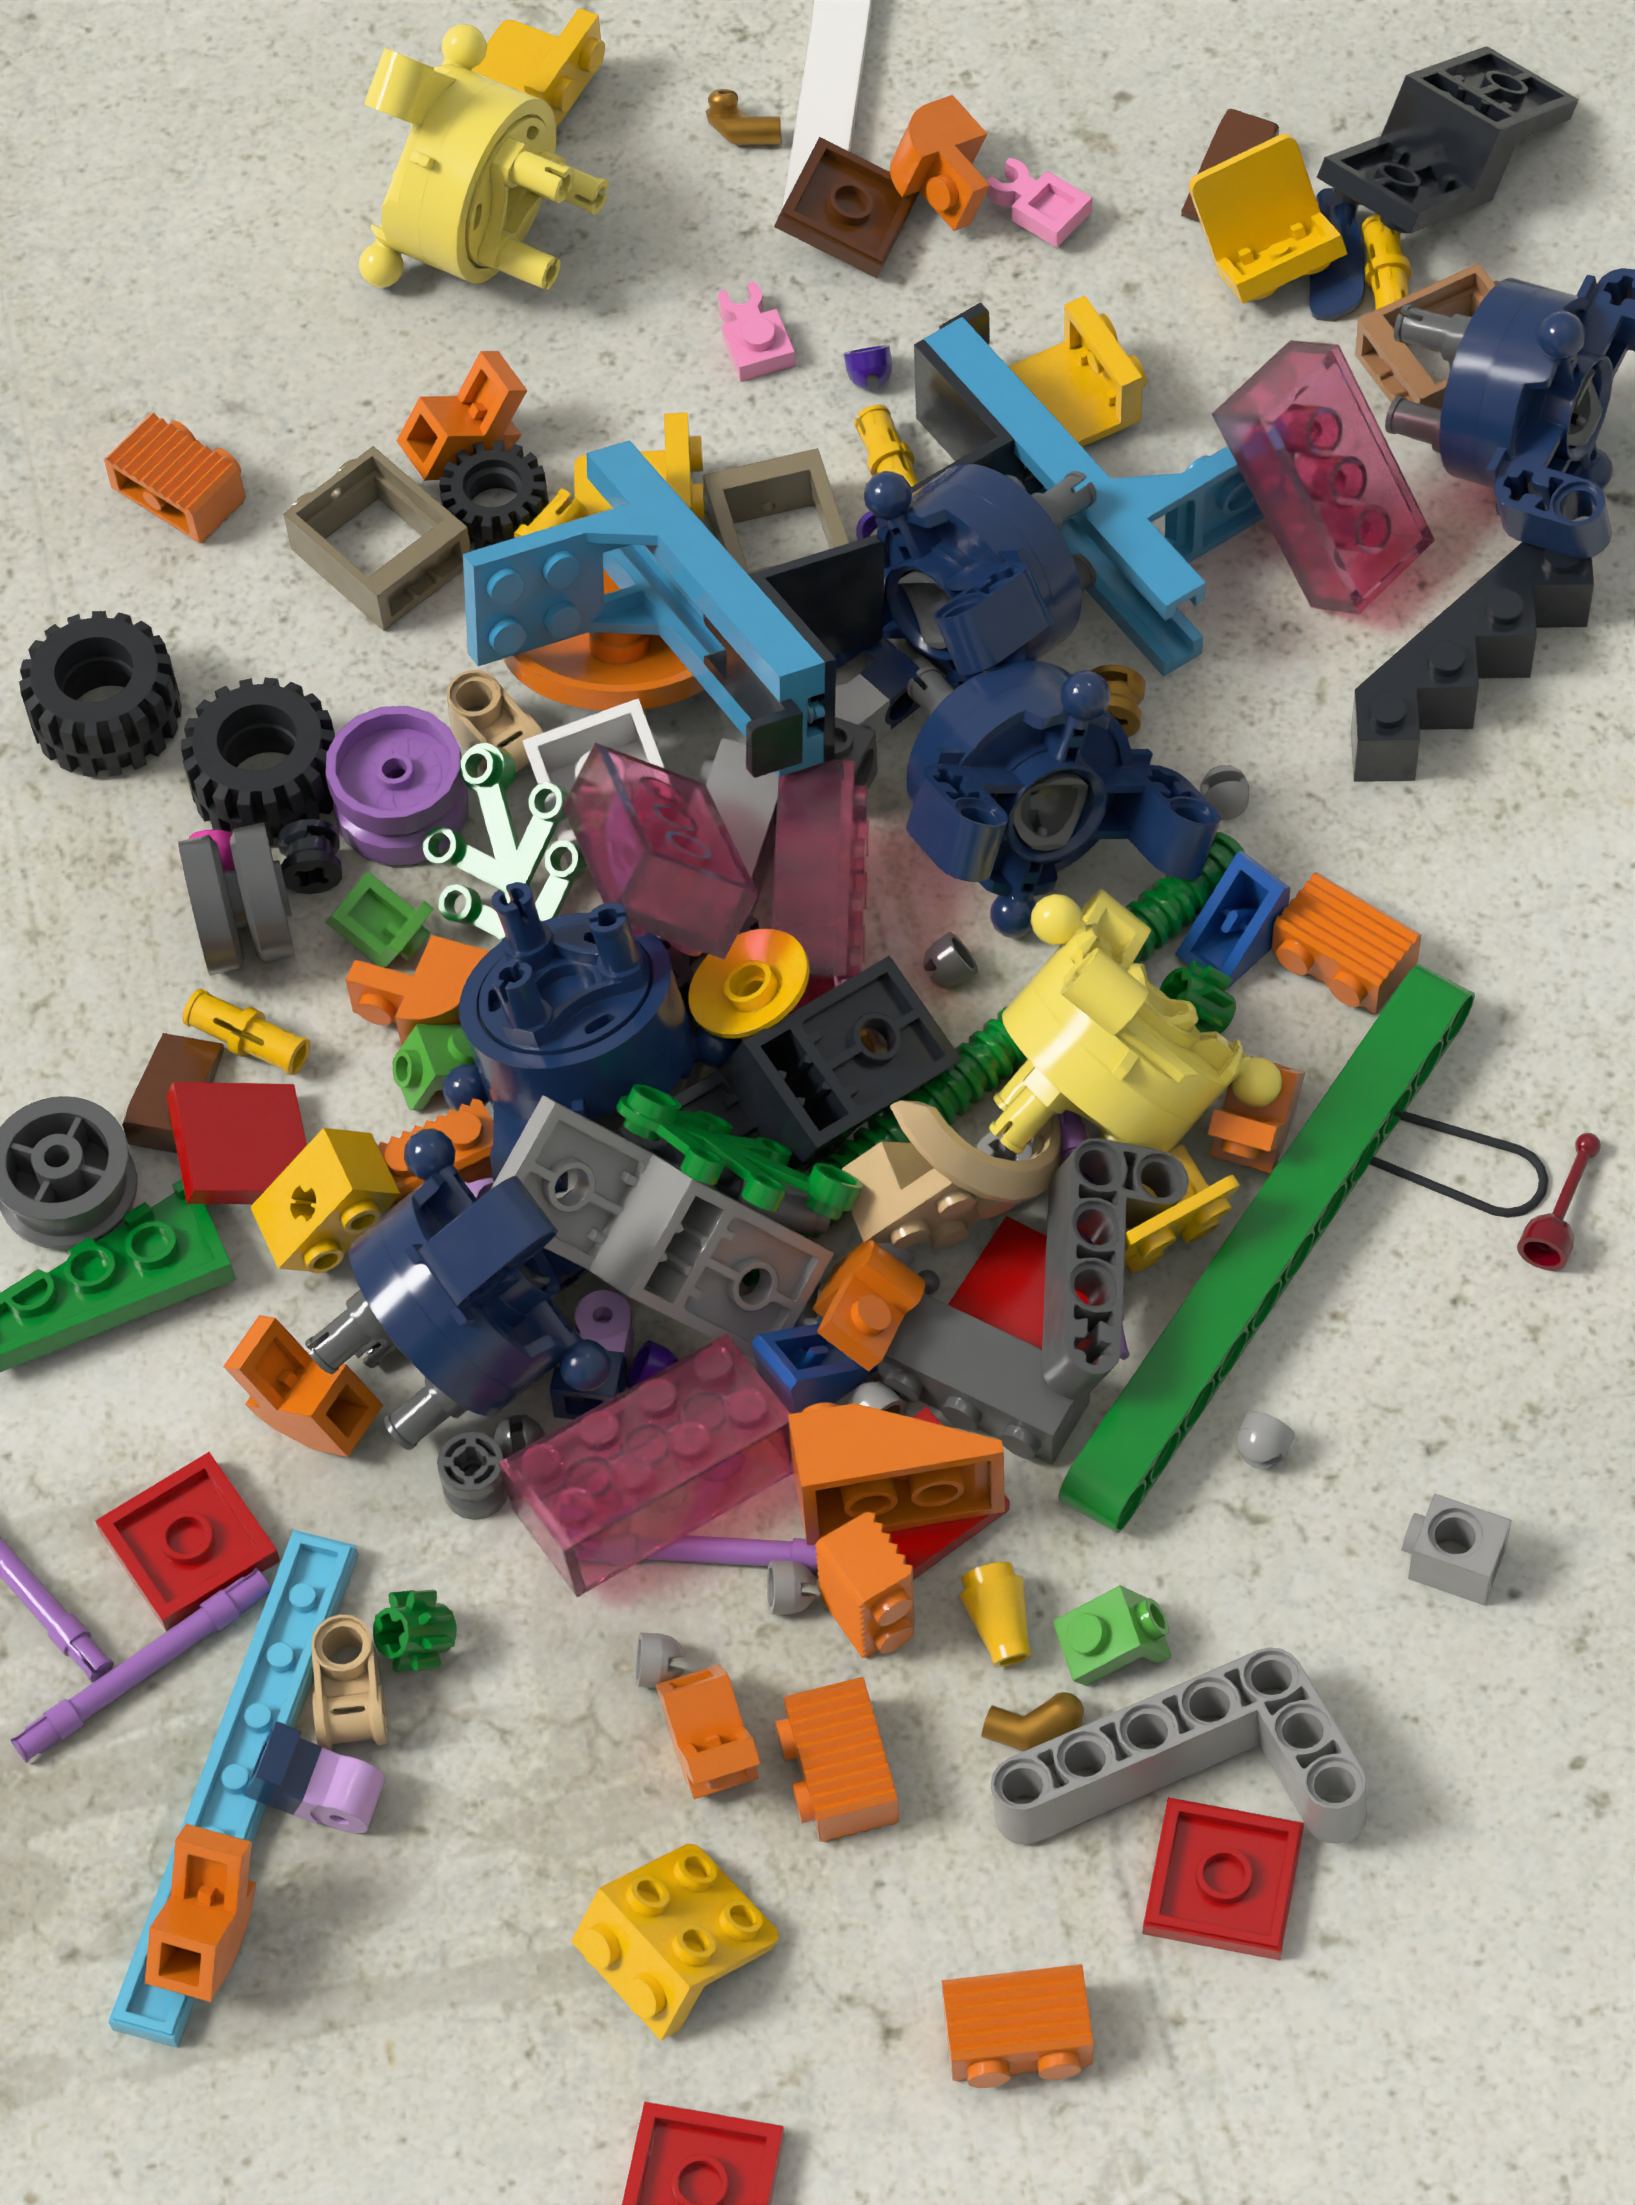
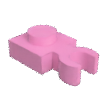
[987,158,1092,248]
[718,282,796,382]

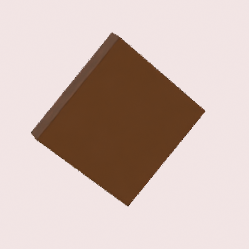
[774,137,920,278]

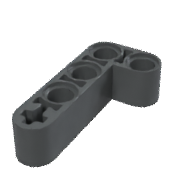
[1041,1138,1189,1398]

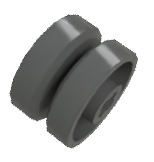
[178,822,295,976]

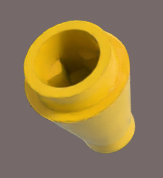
[959,1562,1032,1668]

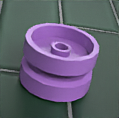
[326,706,468,865]

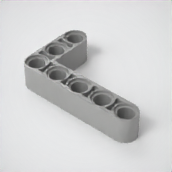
[991,1647,1367,1845]

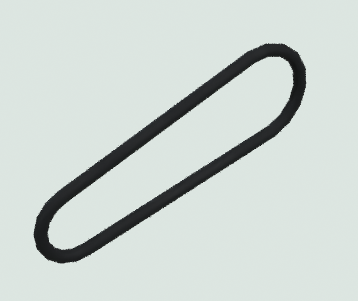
[1370,1111,1548,1218]

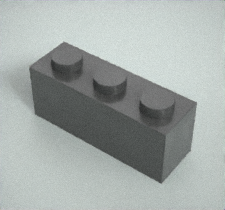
[878,1293,1090,1465]

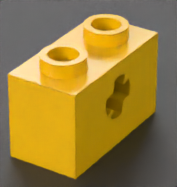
[250,1128,400,1273]

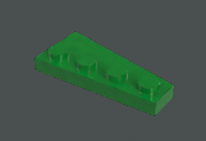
[0,1179,236,1372]

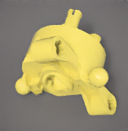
[359,24,609,290]
[989,889,1282,1185]

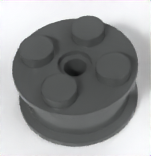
[0,1096,138,1249]

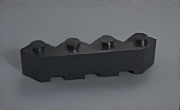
[1351,542,1594,782]

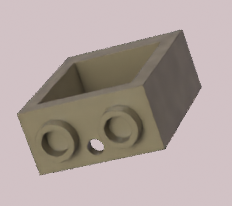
[283,446,471,631]
[703,448,849,574]

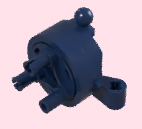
[442,882,742,1194]

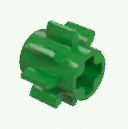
[1159,961,1236,1034]
[373,1589,457,1672]

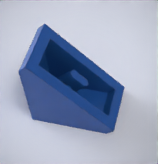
[1175,851,1290,990]
[751,1323,878,1414]

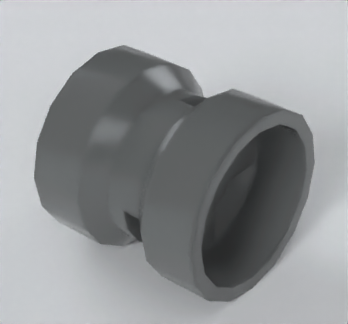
[437,1431,510,1520]

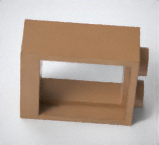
[1355,263,1499,410]

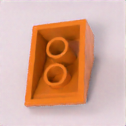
[788,1402,1005,1545]

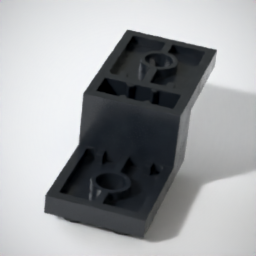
[1316,46,1579,234]
[615,955,962,1201]

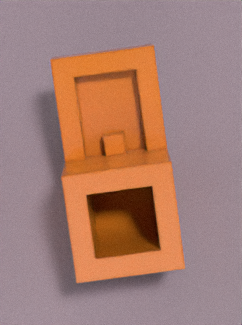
[890,95,990,231]
[396,351,527,481]
[346,935,489,1046]
[1207,1056,1306,1173]
[812,1239,925,1371]
[223,1315,384,1457]
[655,1664,761,1799]
[145,1824,256,2002]

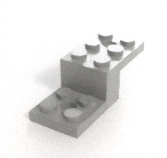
[491,1095,834,1360]

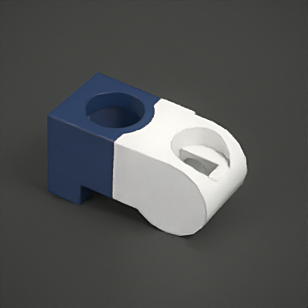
[835,636,925,741]

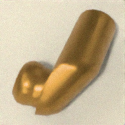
[705,89,781,145]
[981,1692,1084,1751]

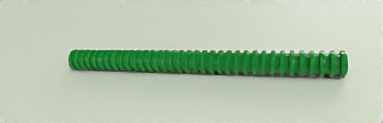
[741,832,1245,1288]

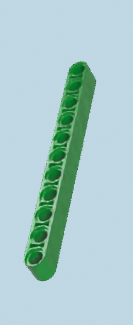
[1058,964,1475,1533]

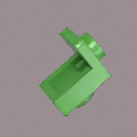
[325,871,434,968]
[392,1024,476,1110]
[1053,1585,1171,1686]

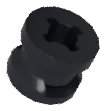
[278,819,342,894]

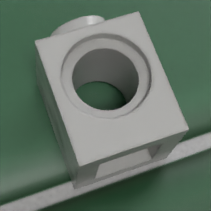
[1402,1493,1512,1606]

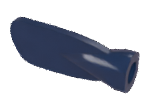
[1310,188,1365,321]

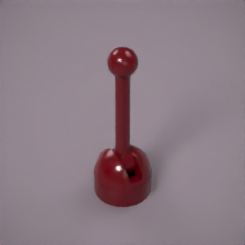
[1517,1133,1601,1271]

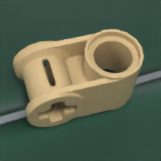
[447,670,544,774]
[311,1614,389,1751]

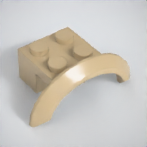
[842,1100,1061,1249]

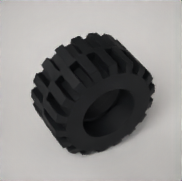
[19,611,182,777]
[181,677,335,845]

